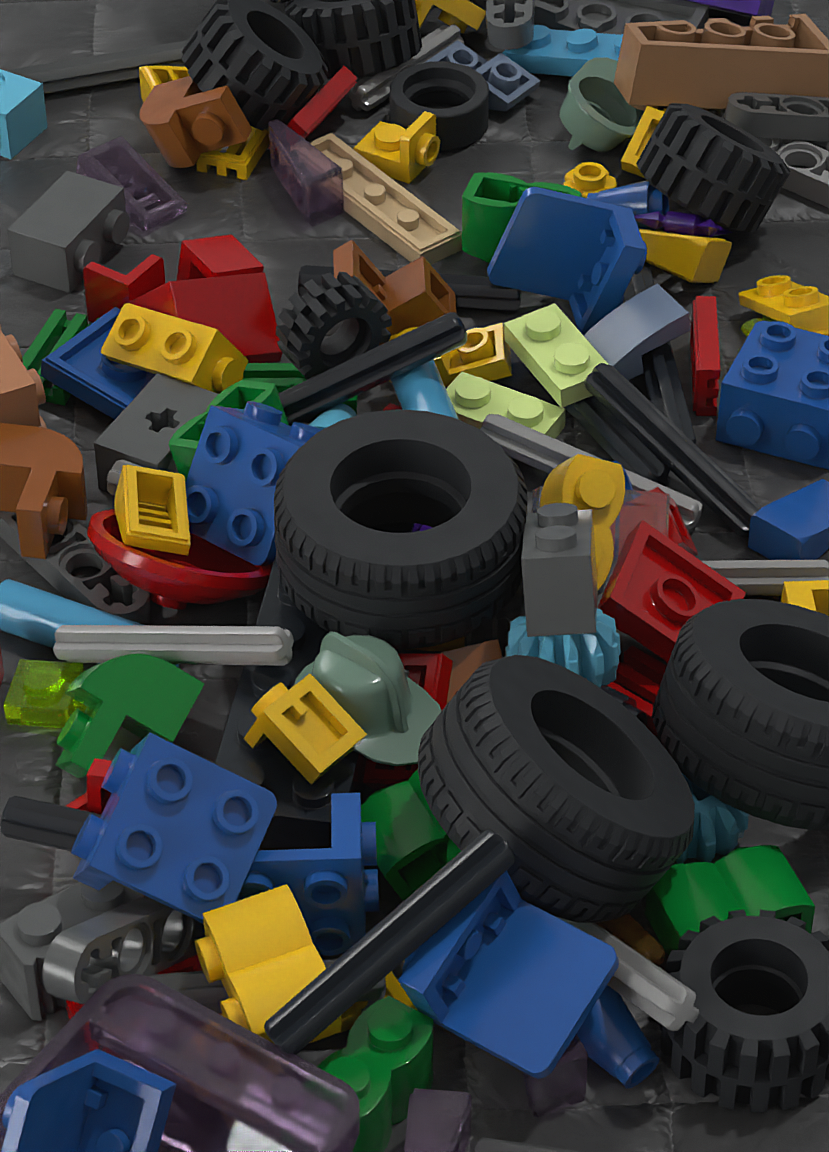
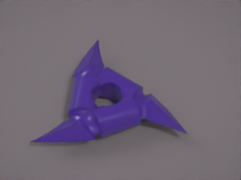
[634,211,733,237]

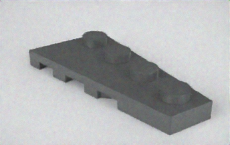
[534,0,709,35]

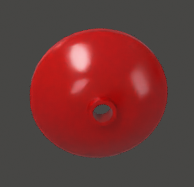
[87,509,274,609]

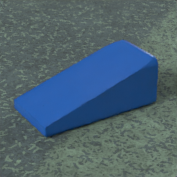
[748,479,829,560]

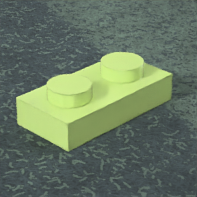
[504,303,609,408]
[446,371,566,439]

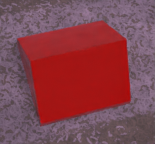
[126,272,283,363]

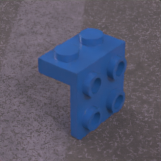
[487,187,647,336]
[715,321,829,470]
[185,401,321,566]
[71,733,277,923]
[236,793,379,956]
[398,871,619,1078]
[1,1049,177,1152]

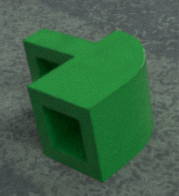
[55,654,205,778]

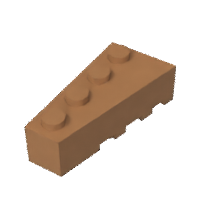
[614,14,829,112]

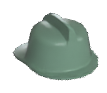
[559,57,644,153]
[295,632,441,766]

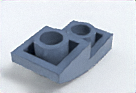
[425,40,540,111]
[584,284,691,381]

